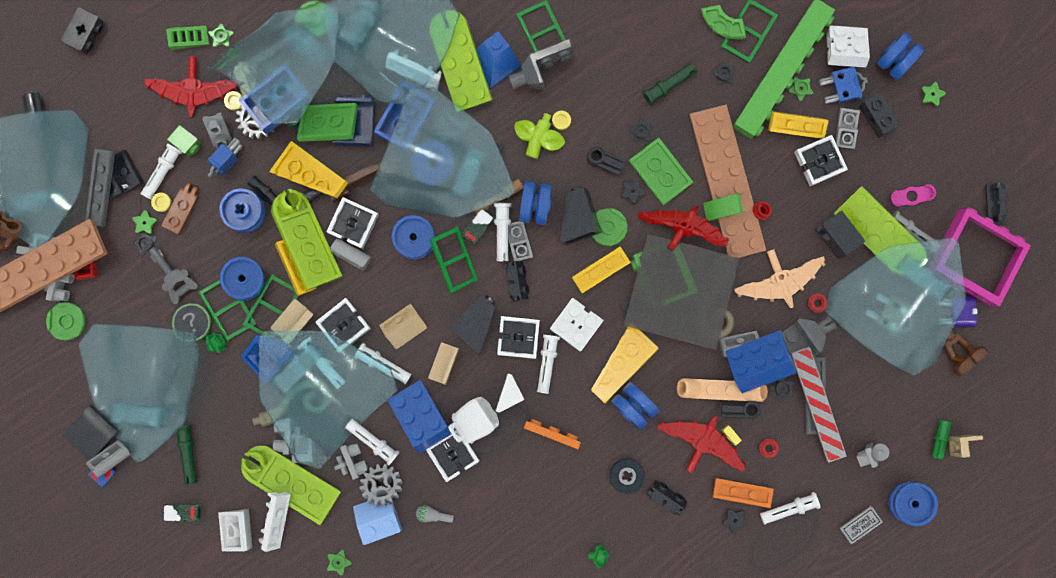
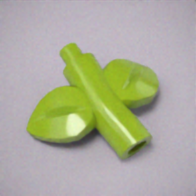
[515,113,565,159]

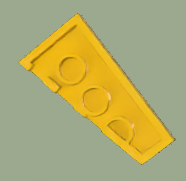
[269,141,348,198]
[591,322,659,404]

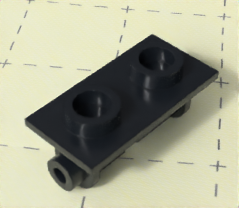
[986,182,1008,222]
[506,261,530,301]
[647,480,687,515]

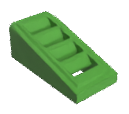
[166,26,209,50]

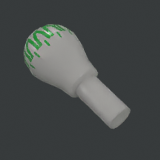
[416,505,454,523]

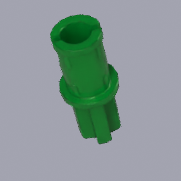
[932,420,952,459]

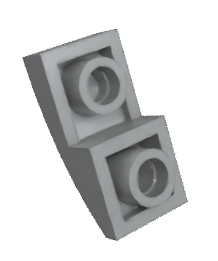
[835,107,860,149]
[508,221,533,261]

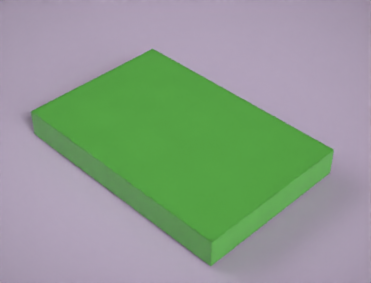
[297,103,358,142]
[629,138,694,206]

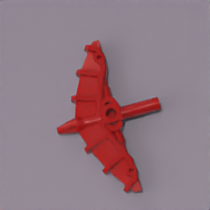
[145,56,239,117]
[638,206,729,250]
[656,416,746,473]

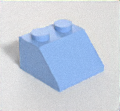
[353,495,403,545]

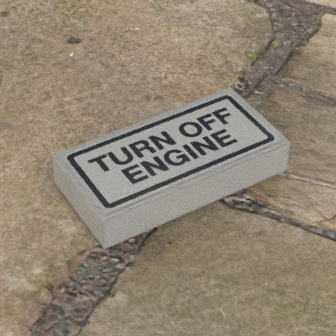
[839,506,883,544]

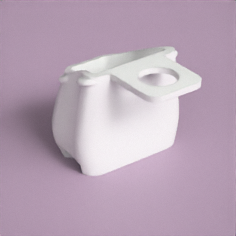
[448,397,499,444]

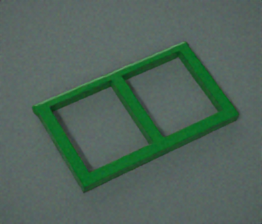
[516,0,566,53]
[720,0,778,64]
[429,226,478,293]
[242,274,298,338]
[198,280,257,342]

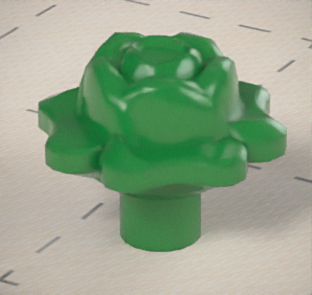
[206,332,226,354]
[588,544,609,569]

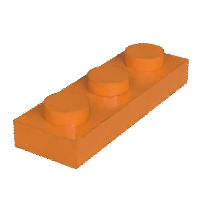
[524,419,581,449]
[712,478,774,508]

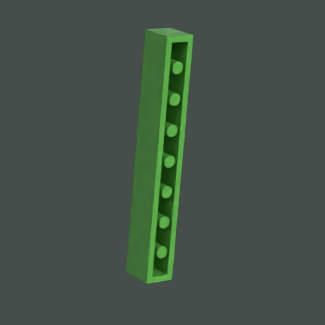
[733,0,835,139]

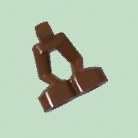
[0,211,22,254]
[941,329,989,376]

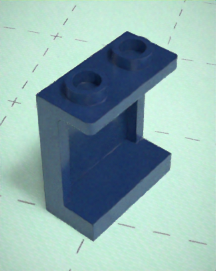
[333,94,375,147]

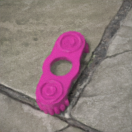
[890,184,936,207]

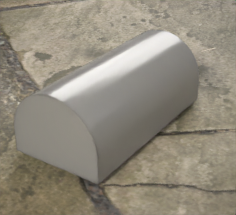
[330,238,371,271]
[719,331,759,358]
[86,440,131,479]

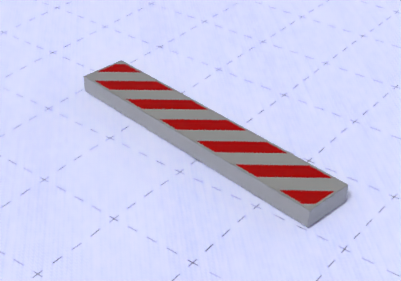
[791,346,847,463]

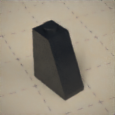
[560,186,602,245]
[450,294,496,355]

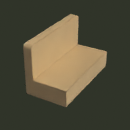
[271,299,313,344]
[379,303,427,349]
[428,342,460,385]
[948,434,983,458]

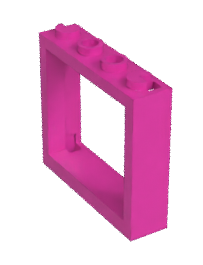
[928,207,1031,307]

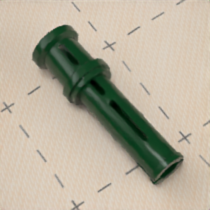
[642,62,697,106]
[174,425,197,485]

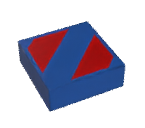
[88,468,117,487]

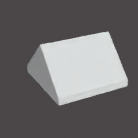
[496,374,524,412]
[218,509,252,551]

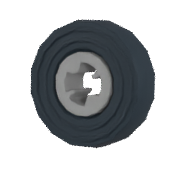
[610,458,645,494]

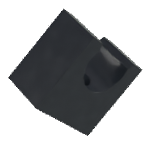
[815,210,865,259]

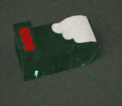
[461,208,496,246]
[163,503,201,522]

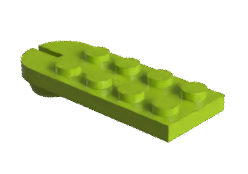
[430,10,493,112]
[834,186,927,277]
[271,189,342,291]
[241,445,342,525]

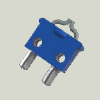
[820,66,868,104]
[207,138,242,177]

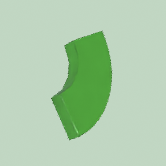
[701,5,746,39]

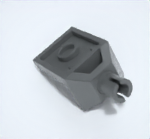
[509,40,574,90]
[782,316,837,363]

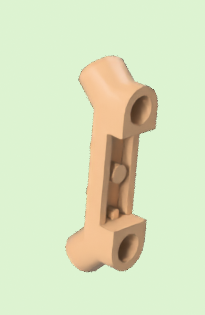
[676,378,768,402]

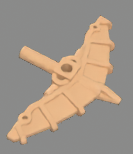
[734,249,826,308]

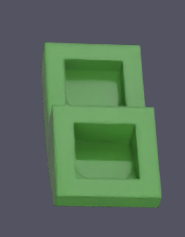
[703,194,743,222]

